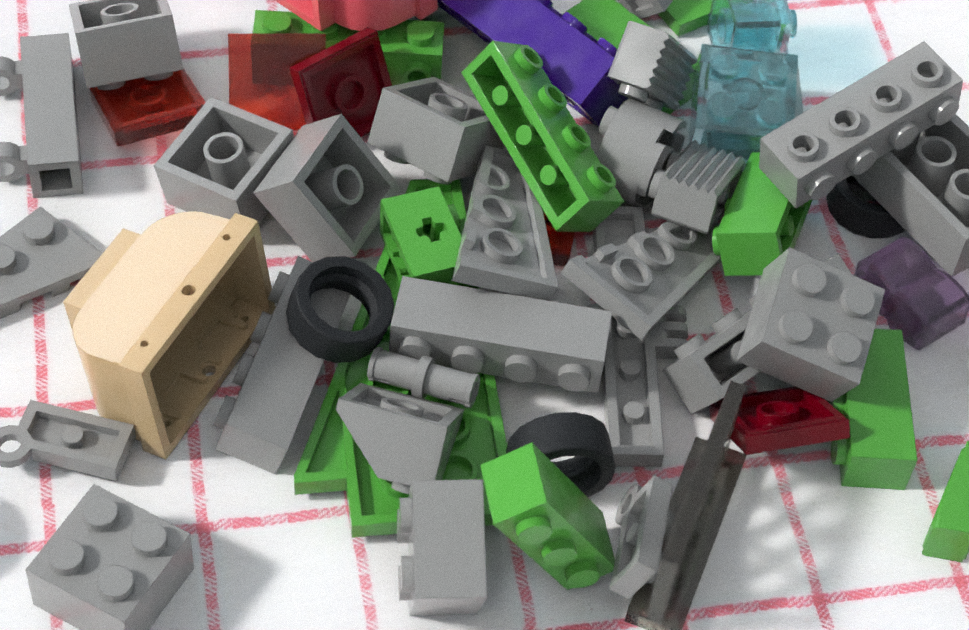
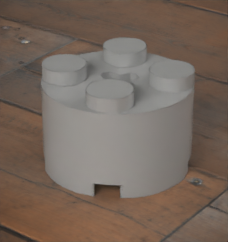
[594,98,687,212]

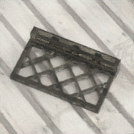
[624,381,747,630]

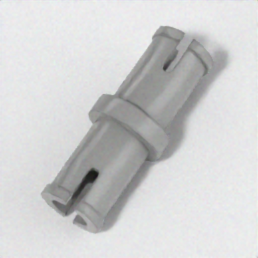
[367,347,480,408]

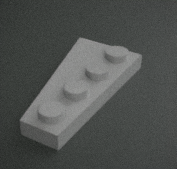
[452,145,558,301]
[561,221,721,340]

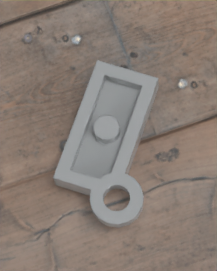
[0,400,136,481]
[609,475,674,599]

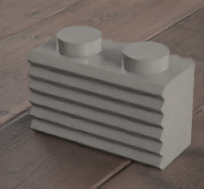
[607,21,698,110]
[648,140,745,235]

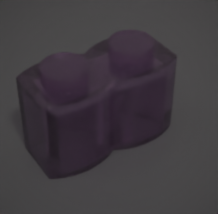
[854,237,969,350]

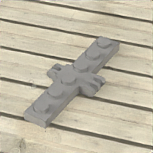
[586,206,688,467]

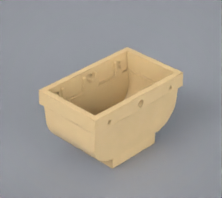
[63,211,276,459]

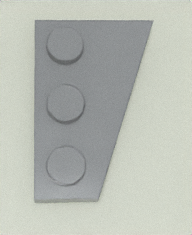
[0,206,102,319]

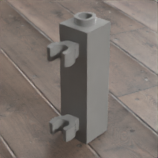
[0,33,84,198]

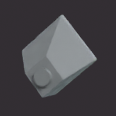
[336,383,464,494]

